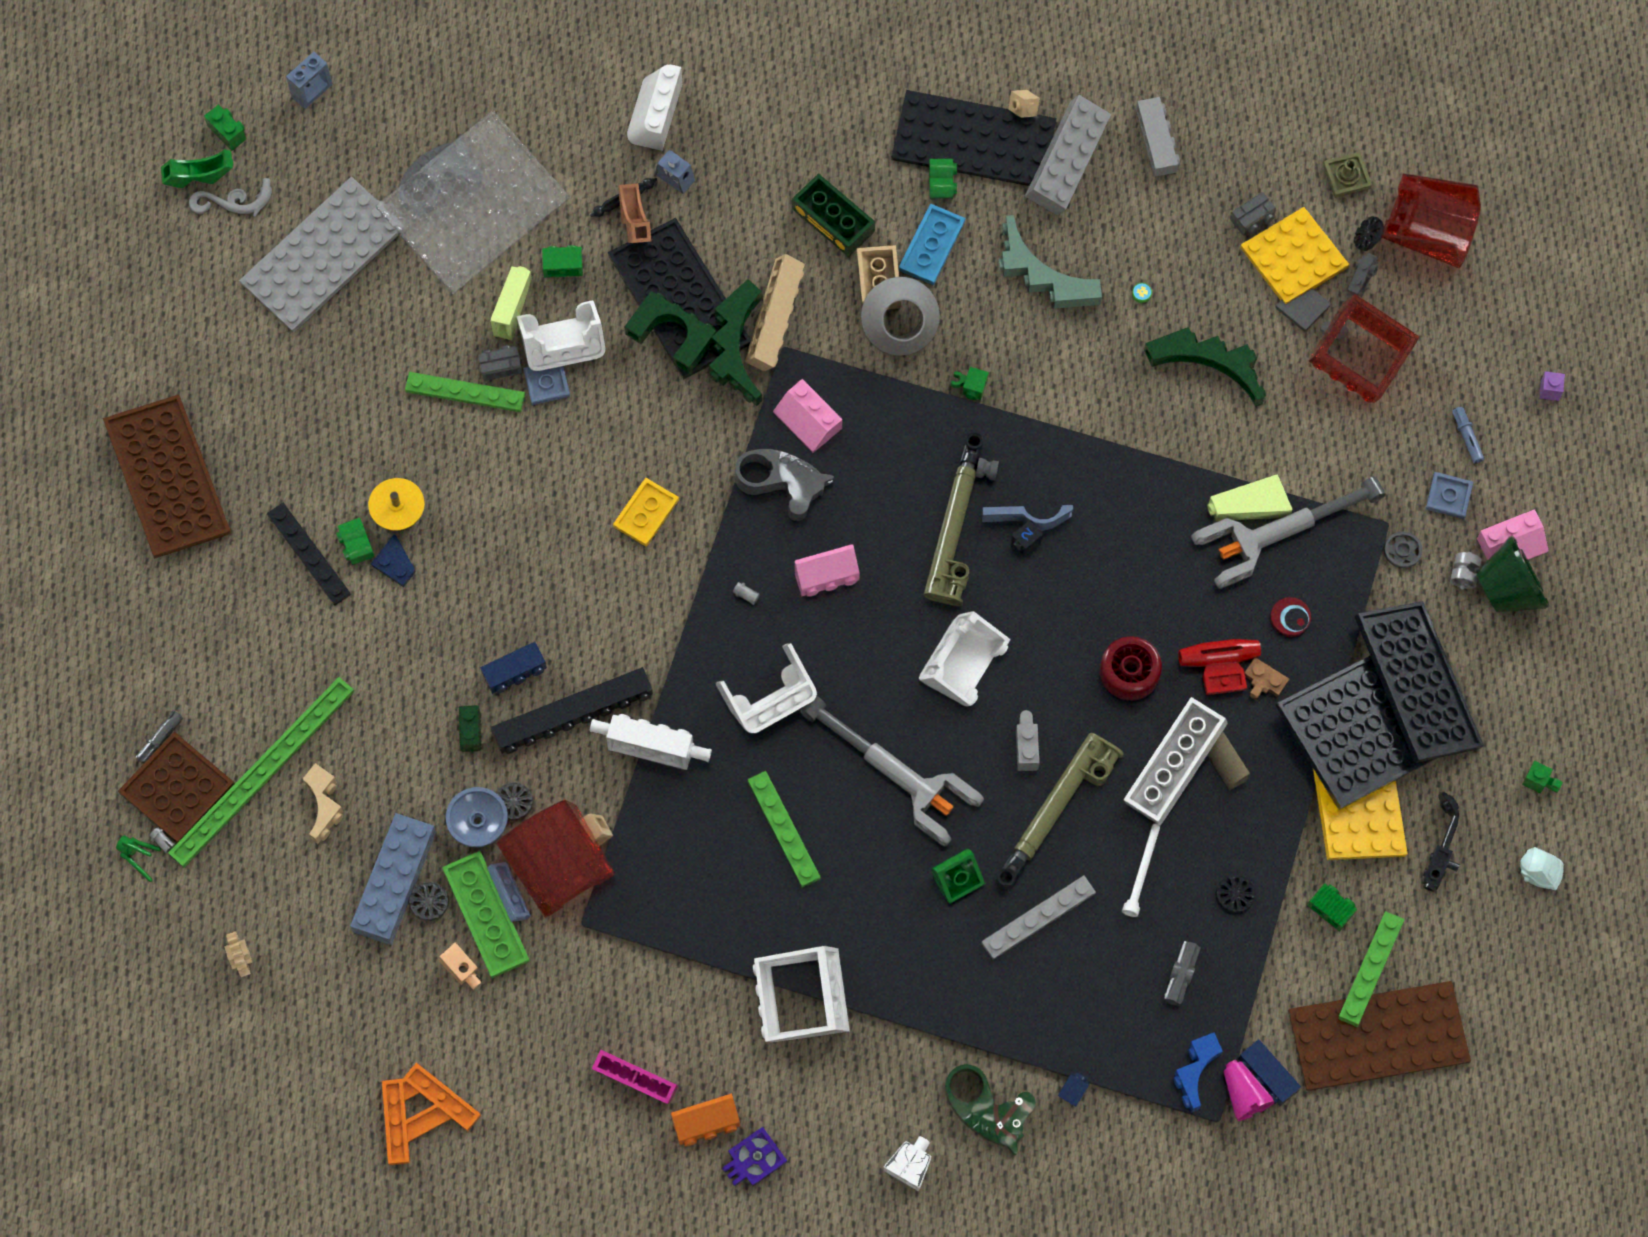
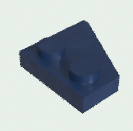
[371,534,415,587]

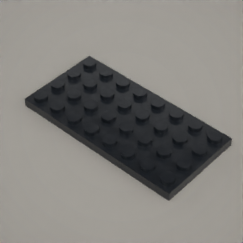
[891,90,1057,186]
[608,218,751,380]
[1354,601,1484,763]

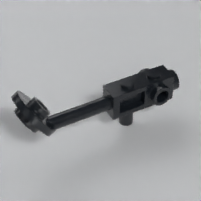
[1422,792,1460,892]

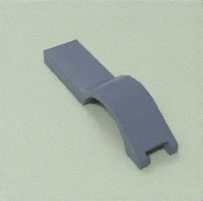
[982,505,1073,531]

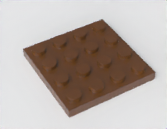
[118,732,235,843]

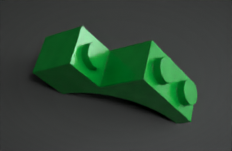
[161,149,233,188]

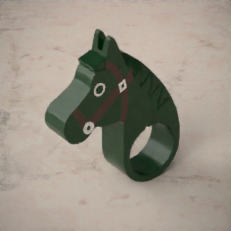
[945,1064,1036,1155]

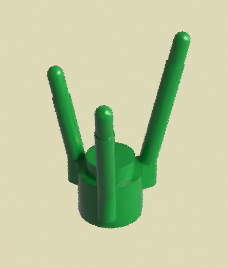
[116,835,161,882]

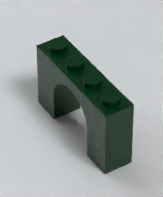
[624,291,716,374]

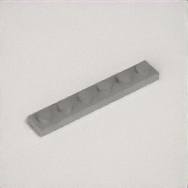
[981,876,1096,960]

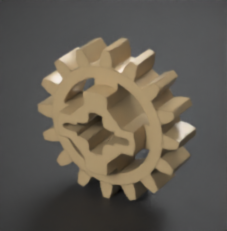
[224,931,253,977]

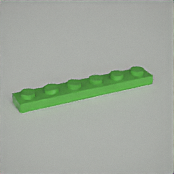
[405,372,525,412]
[748,771,821,888]
[1338,911,1405,1027]

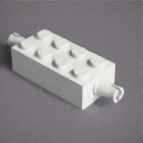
[590,714,712,770]

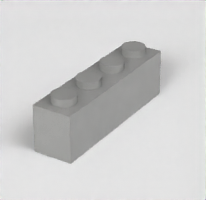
[1136,97,1180,177]

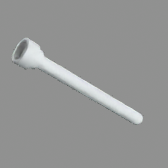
[1122,823,1160,917]

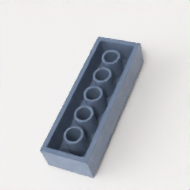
[350,813,436,945]

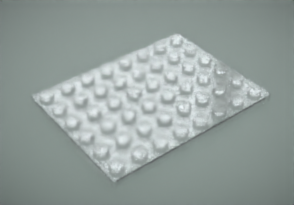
[376,110,570,295]

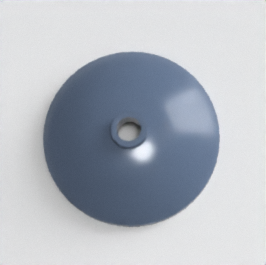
[446,787,508,848]

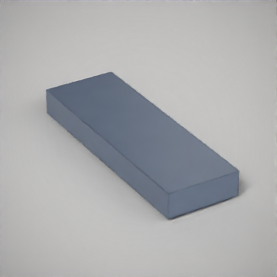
[487,862,530,922]

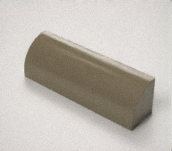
[1206,706,1250,790]

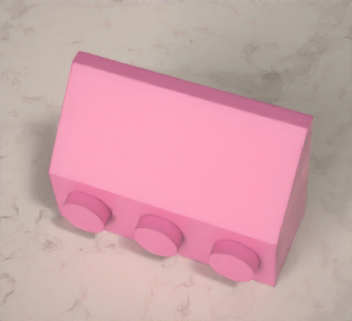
[773,379,842,453]
[1477,509,1549,560]
[795,544,860,596]

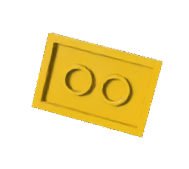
[613,478,679,547]

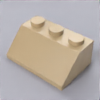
[857,245,901,309]

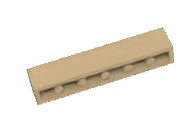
[745,254,805,371]

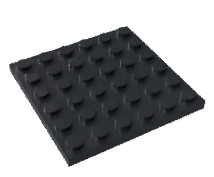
[1275,656,1437,810]

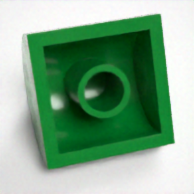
[931,848,985,904]

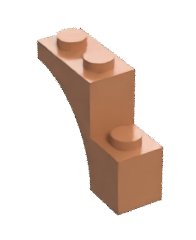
[618,183,651,243]

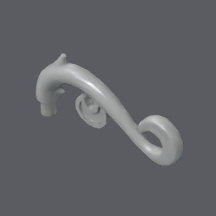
[189,178,272,216]

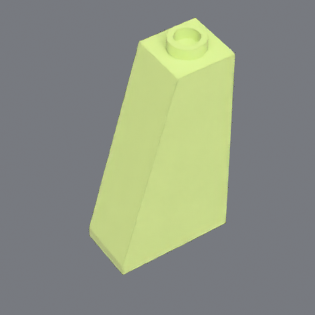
[490,266,532,340]
[1207,474,1292,521]

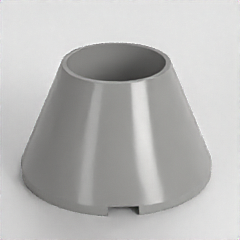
[861,277,940,356]

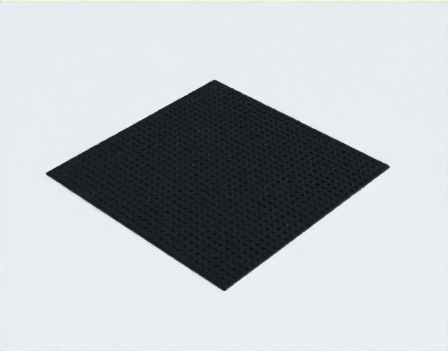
[581,347,1389,1122]

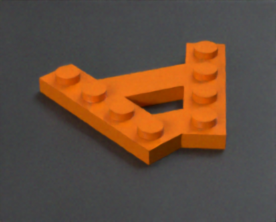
[382,1062,481,1165]

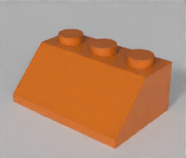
[671,1093,740,1146]

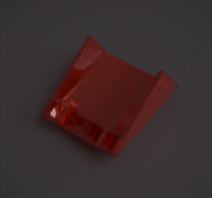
[1381,173,1481,269]
[496,799,615,918]

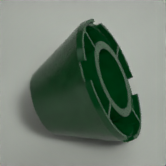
[1477,535,1550,613]

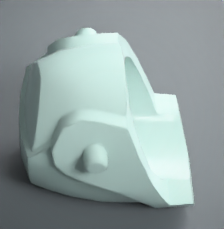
[1520,847,1564,890]

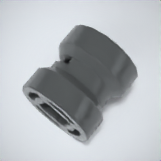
[976,458,999,480]

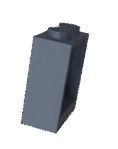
[286,52,333,109]

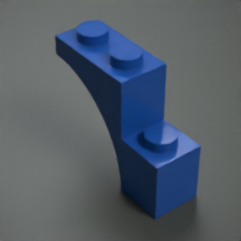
[1173,1032,1223,1113]

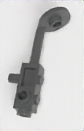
[1320,253,1378,339]

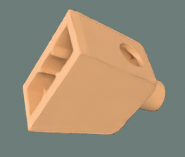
[439,943,482,990]

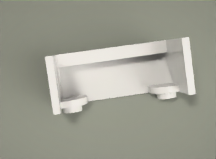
[715,643,817,733]

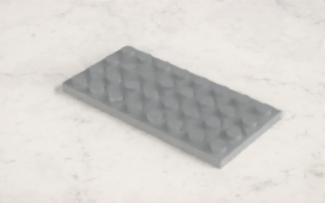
[239,176,406,333]

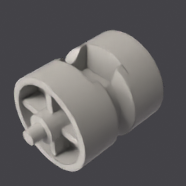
[1450,552,1482,590]

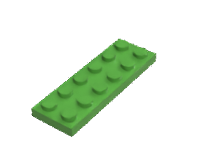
[442,851,530,978]

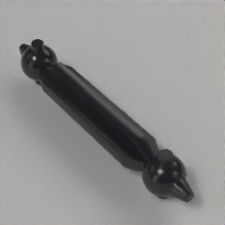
[590,178,657,217]

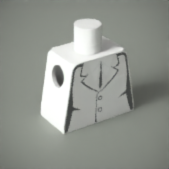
[884,1136,931,1191]

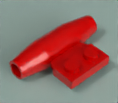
[1178,639,1261,695]

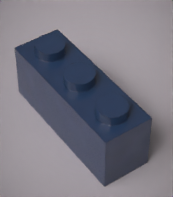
[480,642,547,694]
[1238,1039,1301,1106]

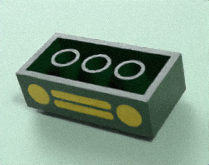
[792,173,875,257]

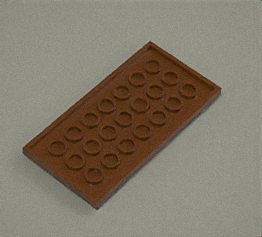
[103,394,231,559]
[1288,981,1471,1091]

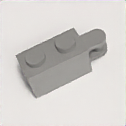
[1016,710,1039,771]

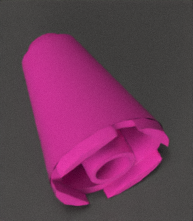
[1223,1060,1274,1121]

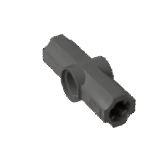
[1163,941,1201,1006]

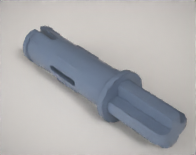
[1452,407,1484,464]

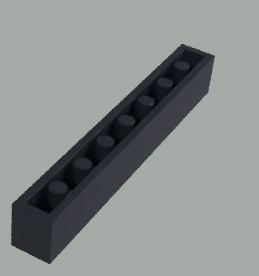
[491,667,653,754]

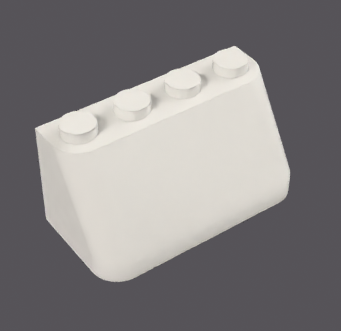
[627,65,682,151]

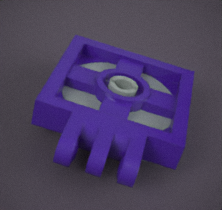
[722,1127,787,1187]

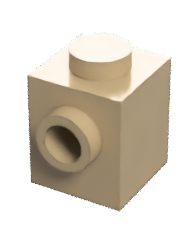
[1008,90,1040,117]

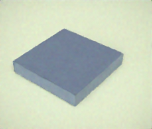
[523,366,570,405]
[1426,472,1473,519]

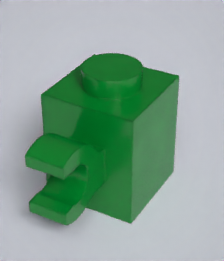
[951,367,989,400]
[1522,760,1563,794]

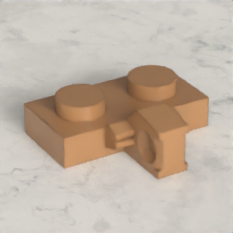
[1245,658,1289,700]

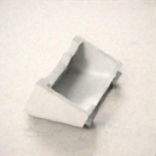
[517,301,605,371]
[919,611,1010,706]

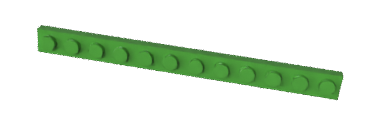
[168,677,354,868]

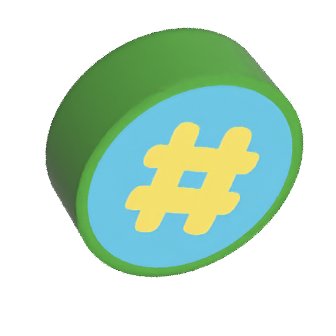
[1132,283,1152,303]

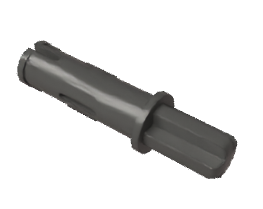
[136,710,183,764]

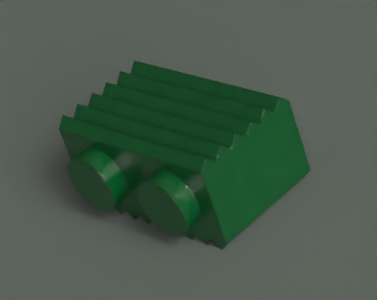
[459,705,482,752]

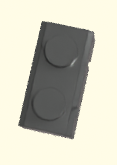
[1230,192,1276,236]
[478,345,522,381]

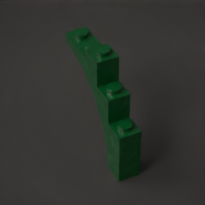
[709,279,762,406]
[1144,327,1266,407]

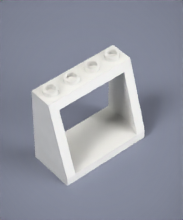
[753,946,850,1042]

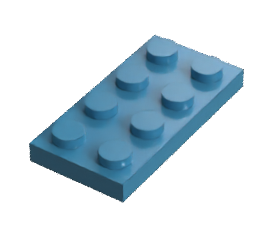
[898,204,966,285]

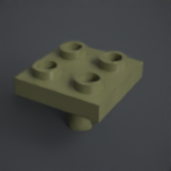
[1323,152,1372,198]

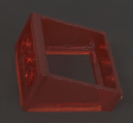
[1309,294,1420,403]

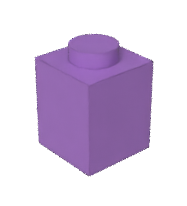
[1539,371,1565,401]

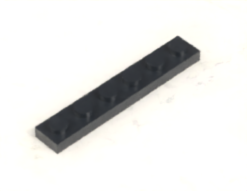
[267,502,351,606]

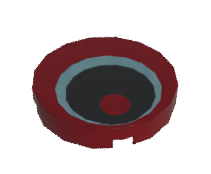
[1270,597,1311,637]

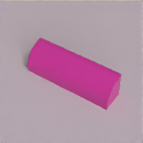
[592,1050,679,1104]

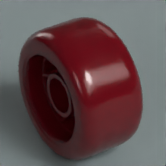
[1100,636,1162,701]

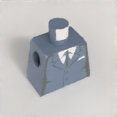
[655,150,695,194]

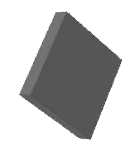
[1275,289,1331,332]

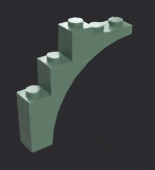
[998,215,1102,308]

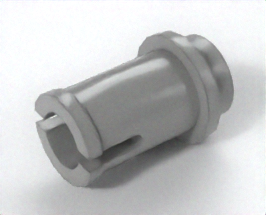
[733,582,760,605]
[150,827,175,854]

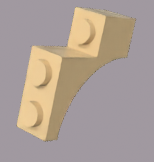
[303,763,343,844]

